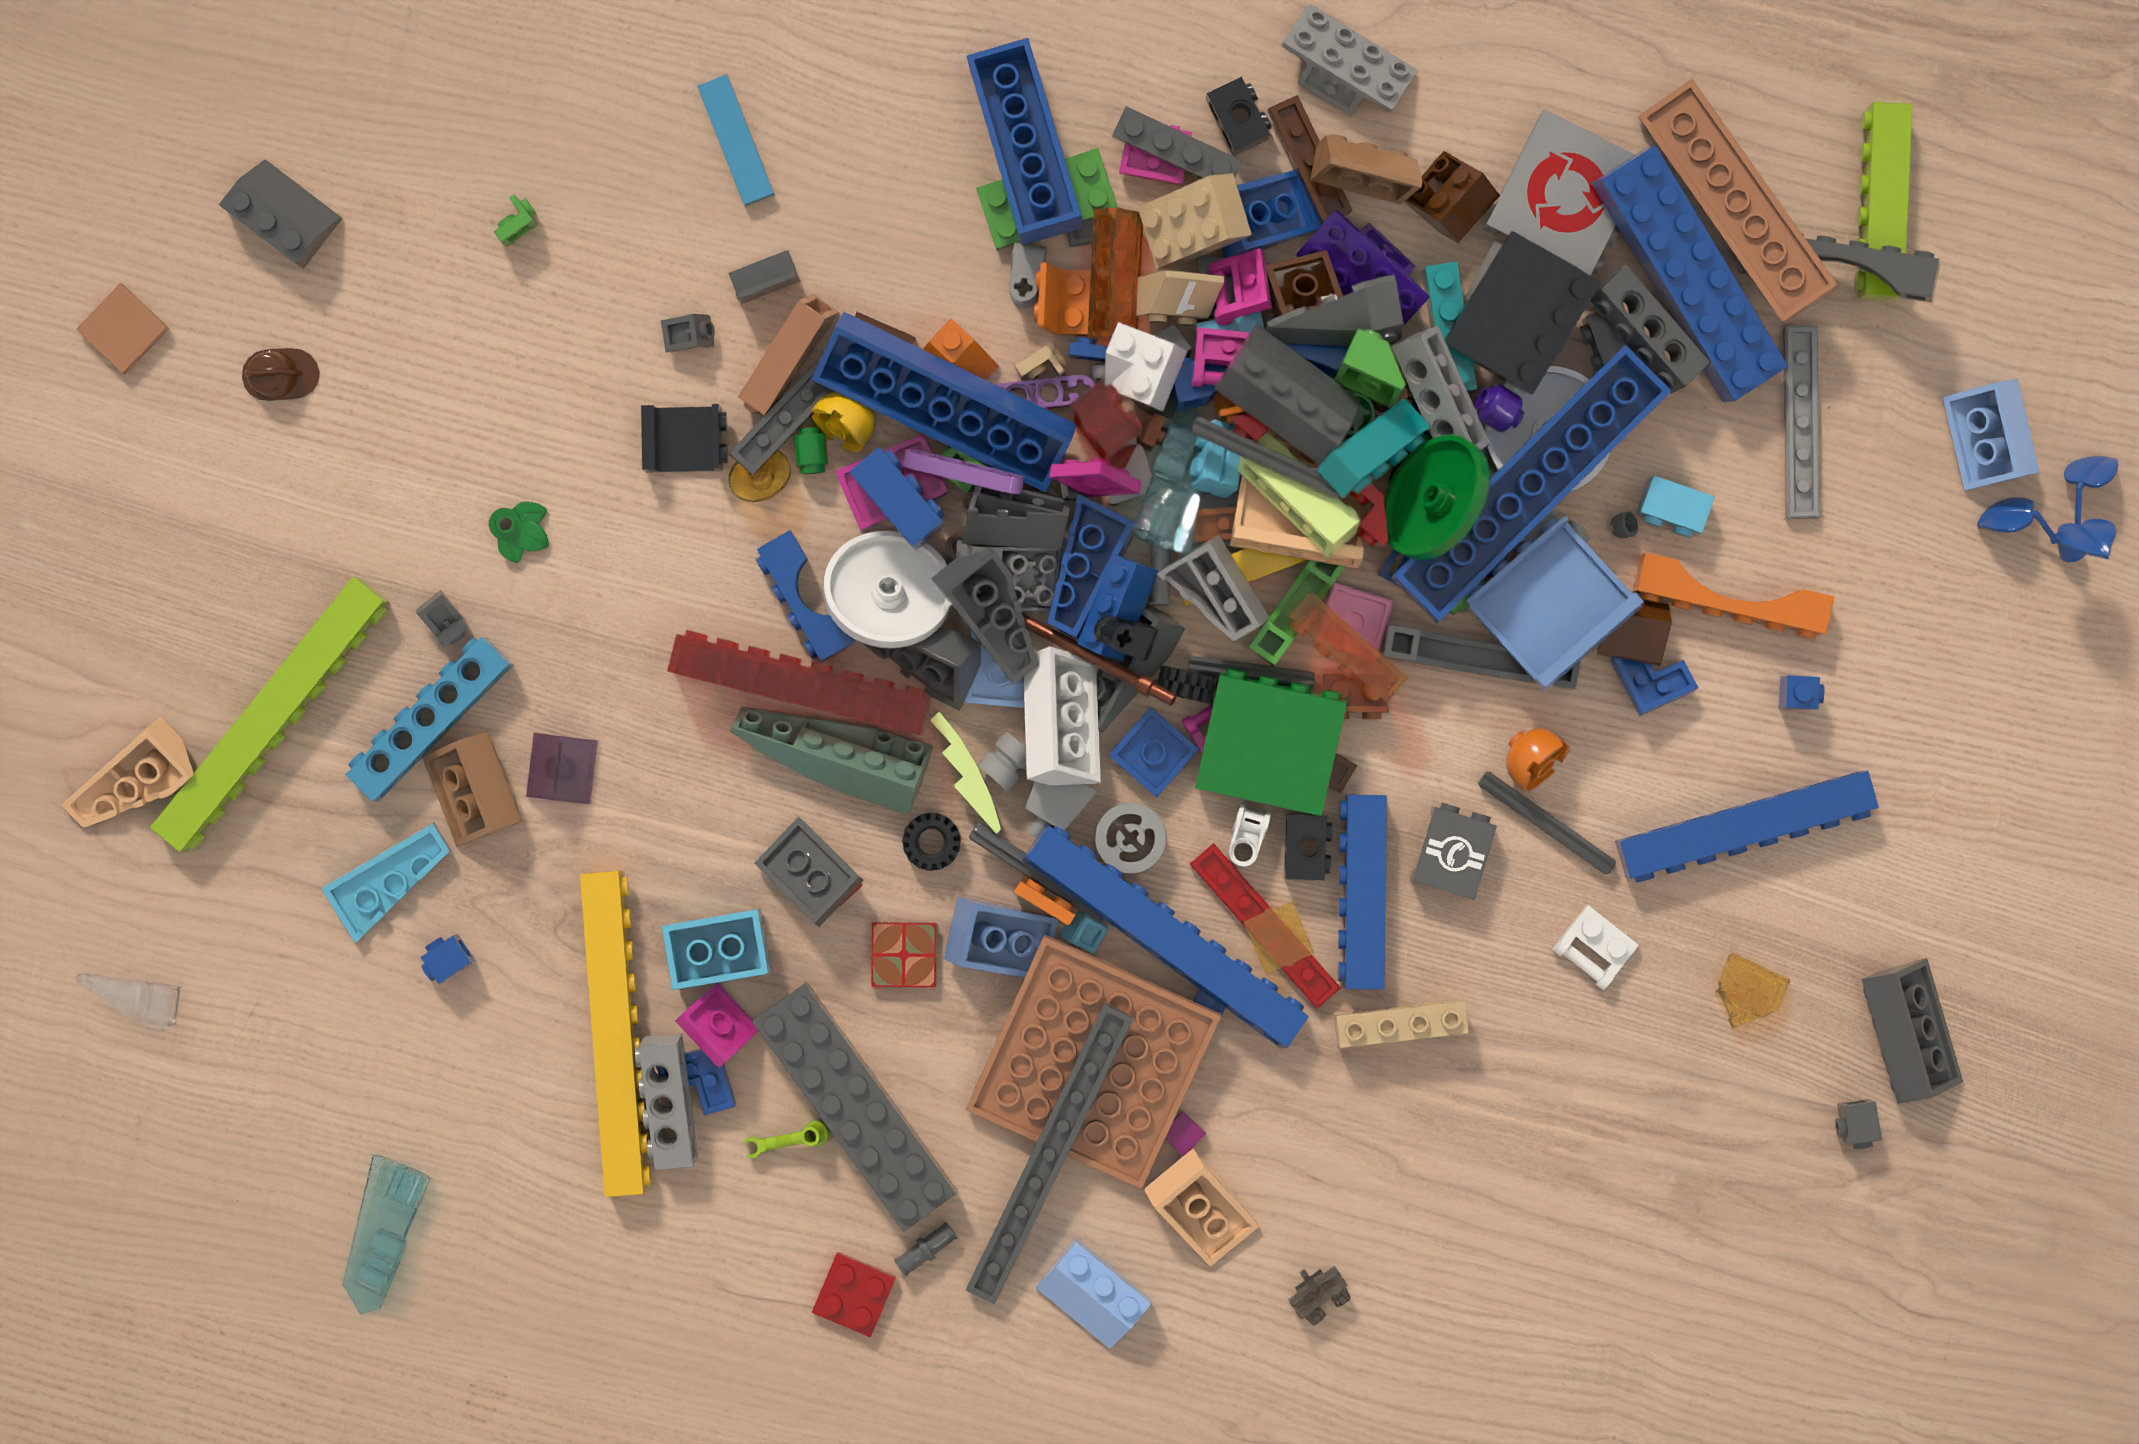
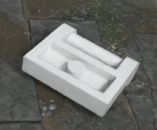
[1552,905,1639,990]

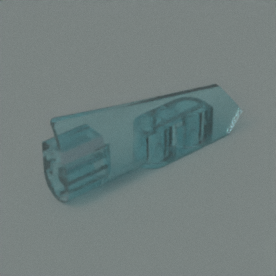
[1131,408,1202,554]
[342,1155,431,1314]

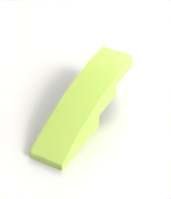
[930,711,1002,834]

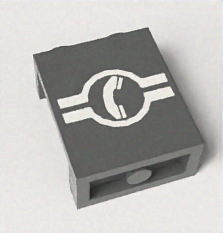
[1410,803,1497,900]

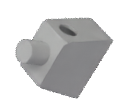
[1025,782,1097,838]

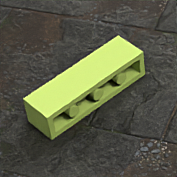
[1237,432,1360,558]

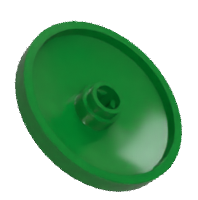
[1384,435,1489,560]

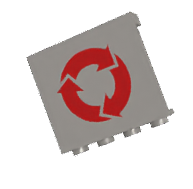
[1483,109,1635,276]

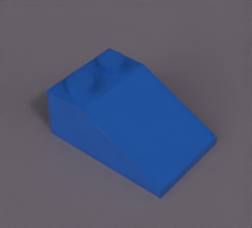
[1221,170,1321,258]

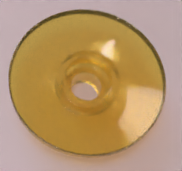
[728,451,791,502]

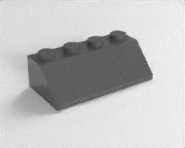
[1862,958,1963,1103]

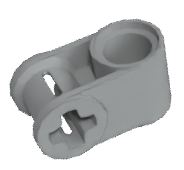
[1009,242,1047,307]

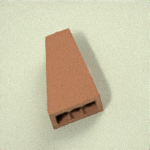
[738,294,839,415]

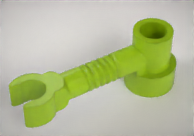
[743,1119,831,1158]

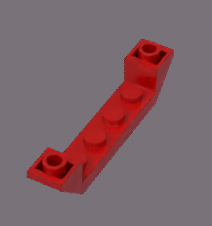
[1230,414,1388,547]

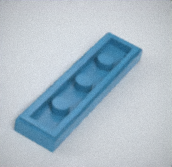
[697,74,774,206]

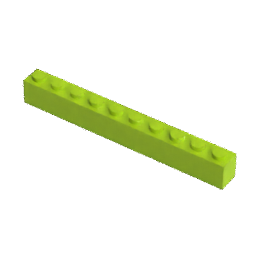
[150,576,389,852]

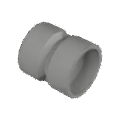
[977,731,1027,791]

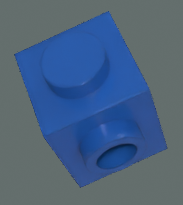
[1779,675,1825,710]
[421,934,476,984]

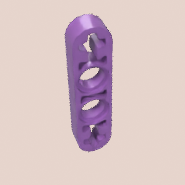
[995,375,1095,409]
[903,449,1024,494]

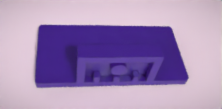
[1296,210,1429,326]

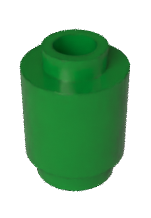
[794,427,828,475]

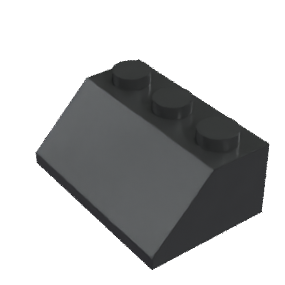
[219,159,342,269]

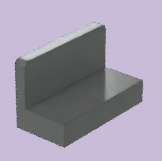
[728,250,800,304]

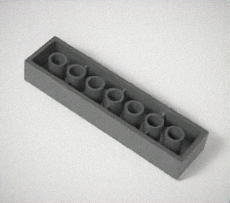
[752,982,957,1232]

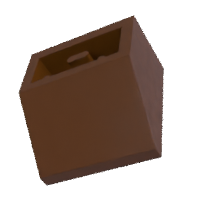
[1404,151,1500,243]

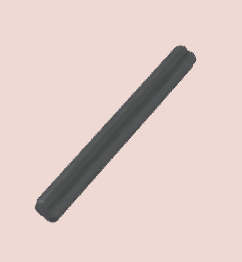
[1191,417,1340,499]
[1478,772,1616,874]
[969,823,1104,923]

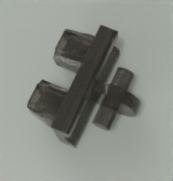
[1288,1265,1351,1325]

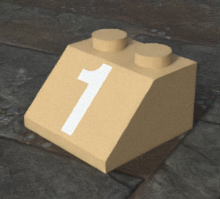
[1136,270,1224,326]

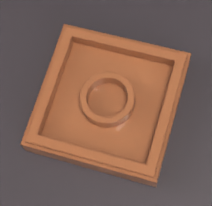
[76,283,169,374]

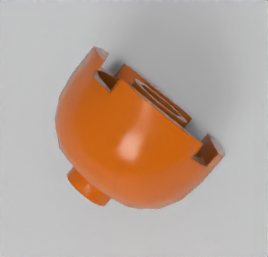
[1506,728,1570,791]

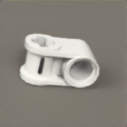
[1227,803,1271,867]

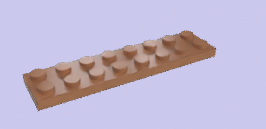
[1638,79,1838,325]

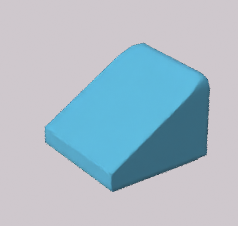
[1060,910,1110,955]

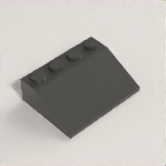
[1215,323,1361,465]

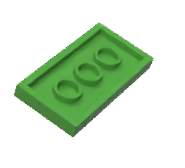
[976,148,1118,250]

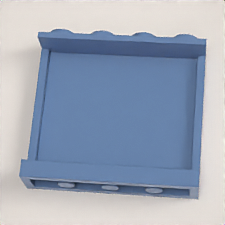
[1466,515,1644,692]

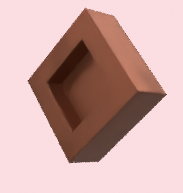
[1140,413,1168,452]

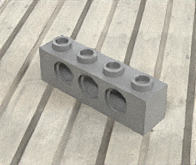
[1391,325,1490,449]
[635,1034,698,1170]

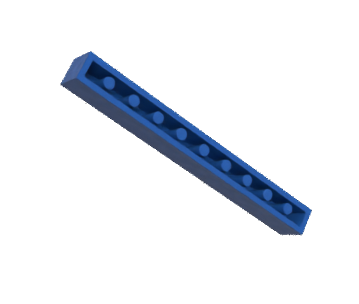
[1022,826,1309,1048]

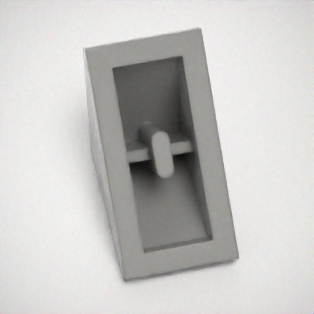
[1107,444,1156,507]

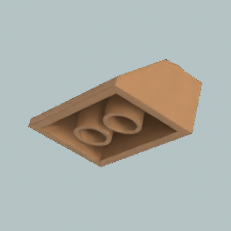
[1310,134,1422,204]
[422,731,521,847]

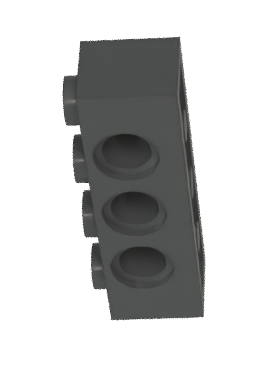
[1591,265,1710,393]

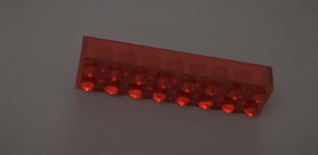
[667,630,932,736]

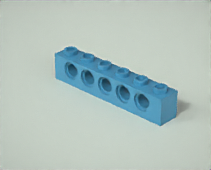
[345,637,514,802]

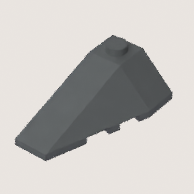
[1097,603,1185,733]

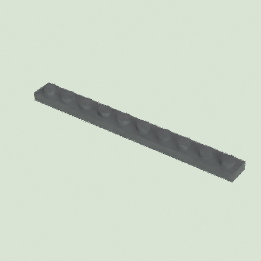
[966,1002,1134,1304]

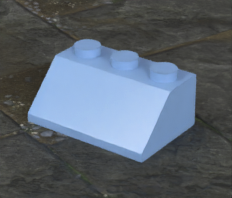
[1943,379,2040,491]
[1035,1237,1151,1349]

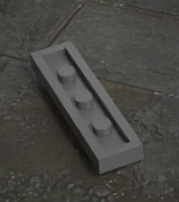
[1112,106,1242,179]
[729,361,834,477]

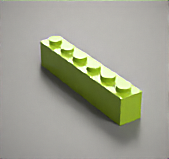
[1854,102,1913,301]

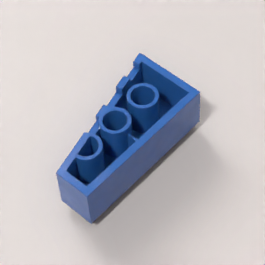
[1048,494,1139,640]

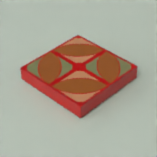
[871,922,937,987]

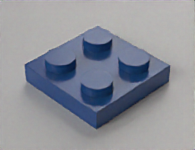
[1108,707,1199,798]

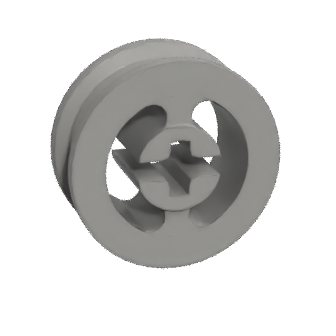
[1095,803,1166,874]

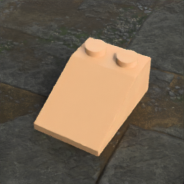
[1144,1149,1260,1267]

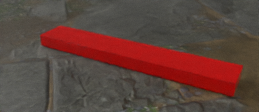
[1190,843,1341,1009]

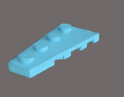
[322,822,451,943]

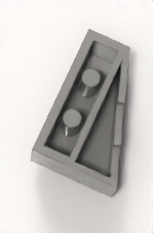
[1157,535,1269,641]

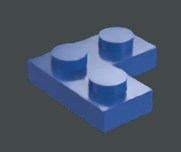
[1610,657,1699,716]
[656,1048,736,1115]

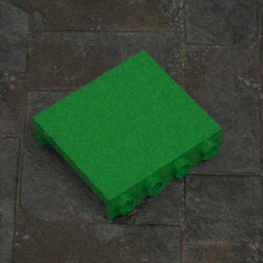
[1195,668,1347,816]

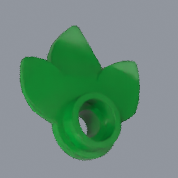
[488,501,549,563]

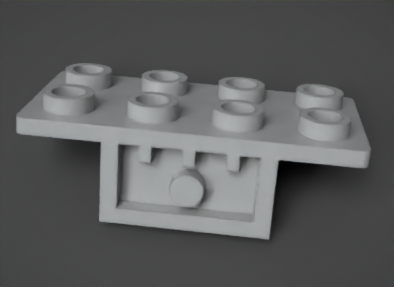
[1282,4,1417,116]

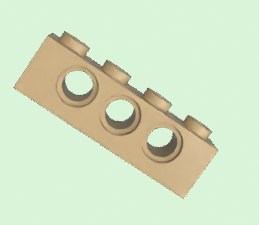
[1334,999,1469,1048]

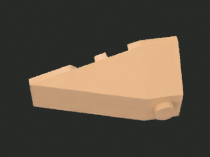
[61,716,194,828]

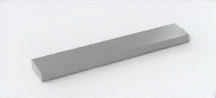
[1783,326,1820,519]

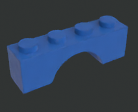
[756,530,856,662]

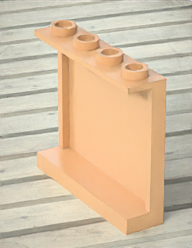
[1230,428,1373,568]

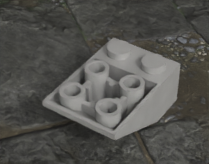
[956,540,1061,611]

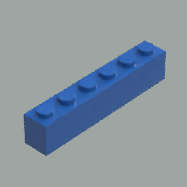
[1338,795,1387,989]

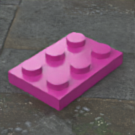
[835,433,949,531]

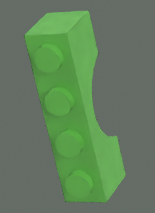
[1247,560,1346,666]

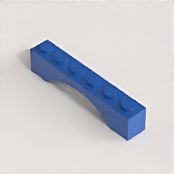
[1171,344,1350,412]

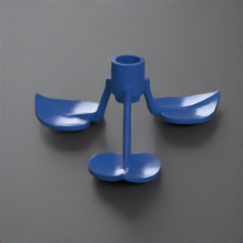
[1977,456,2119,562]

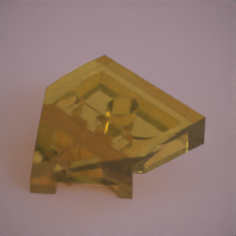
[1715,952,1791,1029]

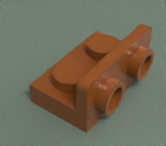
[1323,674,1389,719]

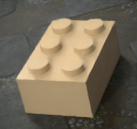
[1138,173,1252,269]

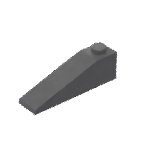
[1266,274,1403,346]
[931,548,1039,684]
[859,627,981,710]

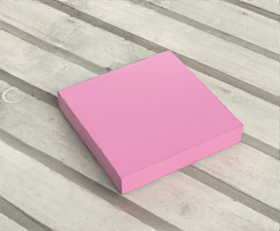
[1314,582,1394,662]

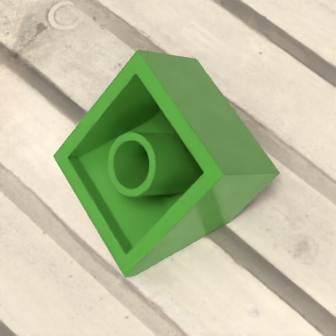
[1334,329,1405,408]

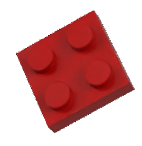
[811,1251,896,1338]

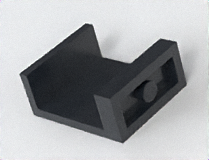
[641,404,728,473]

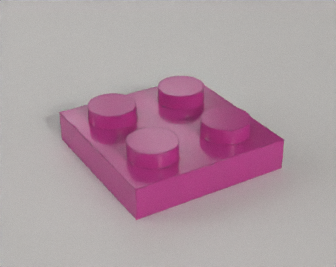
[1049,458,1142,497]
[675,983,759,1068]

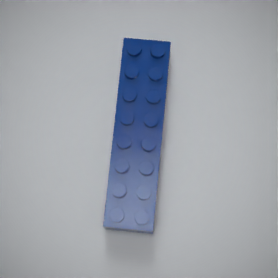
[1591,145,1788,402]
[811,312,1078,492]

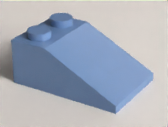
[944,896,1059,978]

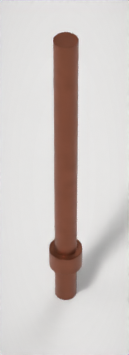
[1022,613,1177,706]

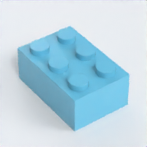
[662,908,772,990]

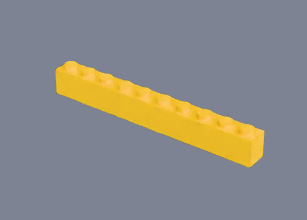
[580,870,652,1197]

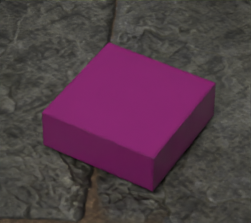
[1165,1110,1206,1156]

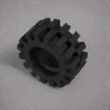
[1157,665,1217,704]
[902,813,961,871]

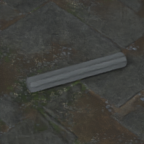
[1188,656,1315,689]

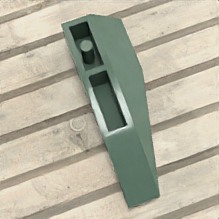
[730,707,933,815]

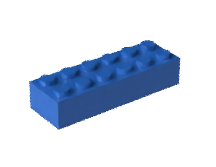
[966,38,1084,246]

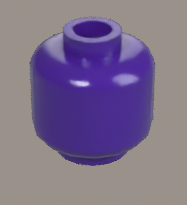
[1474,384,1524,432]

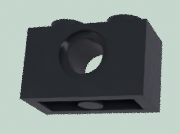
[1206,76,1272,156]
[1284,814,1332,881]

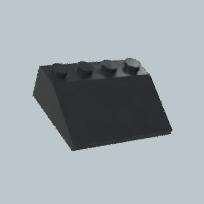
[1445,231,1601,395]

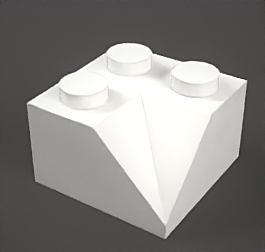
[1105,322,1187,411]

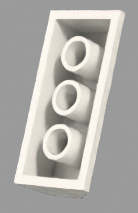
[1024,646,1101,785]

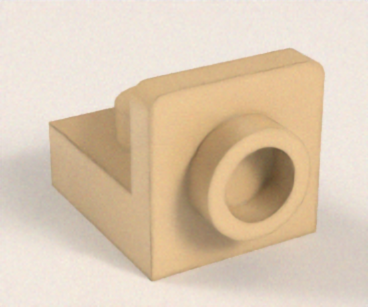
[1015,344,1067,380]

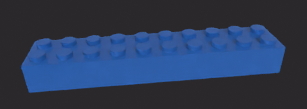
[1391,345,1671,623]

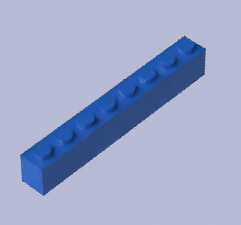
[1615,771,1879,883]

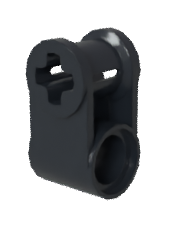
[1094,615,1159,661]

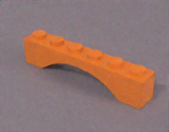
[1632,553,1835,640]

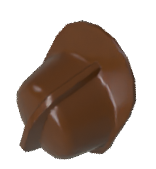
[242,348,320,401]

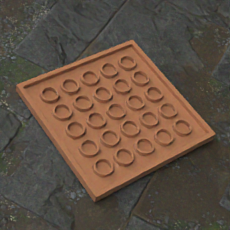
[965,934,1222,1189]

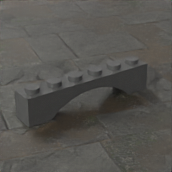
[1736,233,1940,303]
[1381,624,1580,690]

